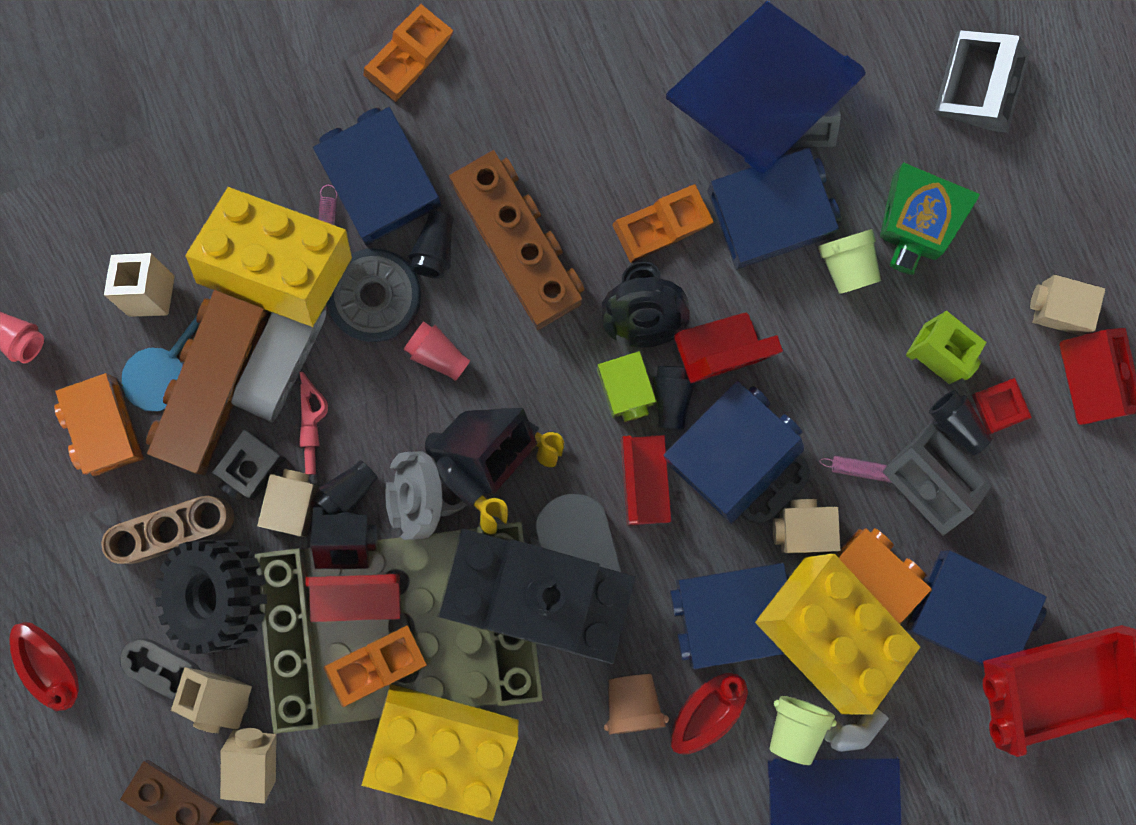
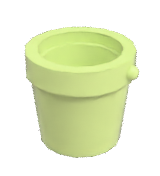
[818,229,881,294]
[769,696,837,765]

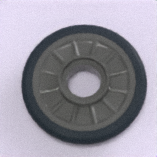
[327,248,421,342]

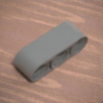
[231,308,327,423]

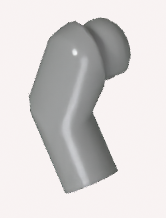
[824,709,889,752]

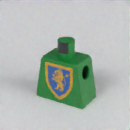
[880,162,980,275]

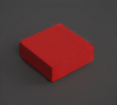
[972,378,1032,434]

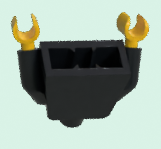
[425,408,564,534]

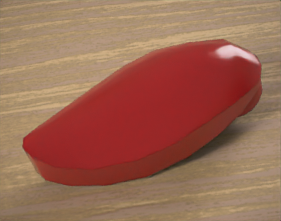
[9,622,79,711]
[670,673,748,754]

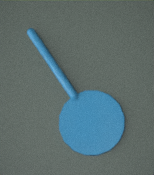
[121,297,211,412]

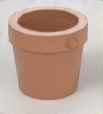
[604,674,669,735]

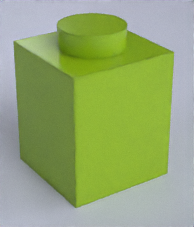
[597,351,656,422]

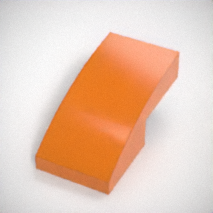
[363,4,453,102]
[612,184,714,263]
[323,625,427,707]

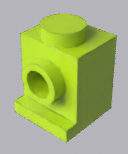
[905,311,987,384]

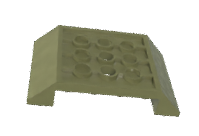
[255,522,543,734]

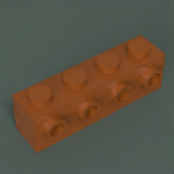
[449,150,585,331]
[146,290,270,476]

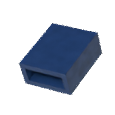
[313,107,441,246]
[707,148,841,270]
[663,381,804,524]
[905,550,1047,667]
[670,563,787,669]

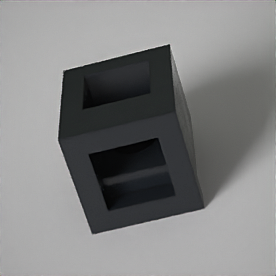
[212,430,286,501]
[311,507,378,569]

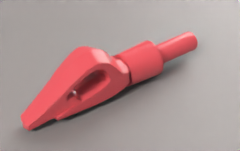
[299,372,328,475]

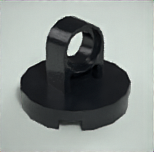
[602,262,690,347]

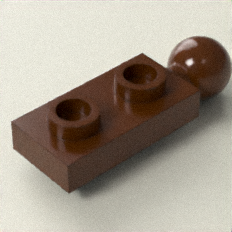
[120,760,238,825]

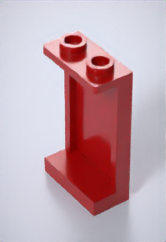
[983,625,1136,757]

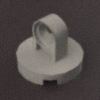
[385,451,467,540]

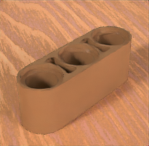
[101,496,234,564]

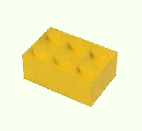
[185,187,352,327]
[755,553,920,715]
[361,684,519,821]

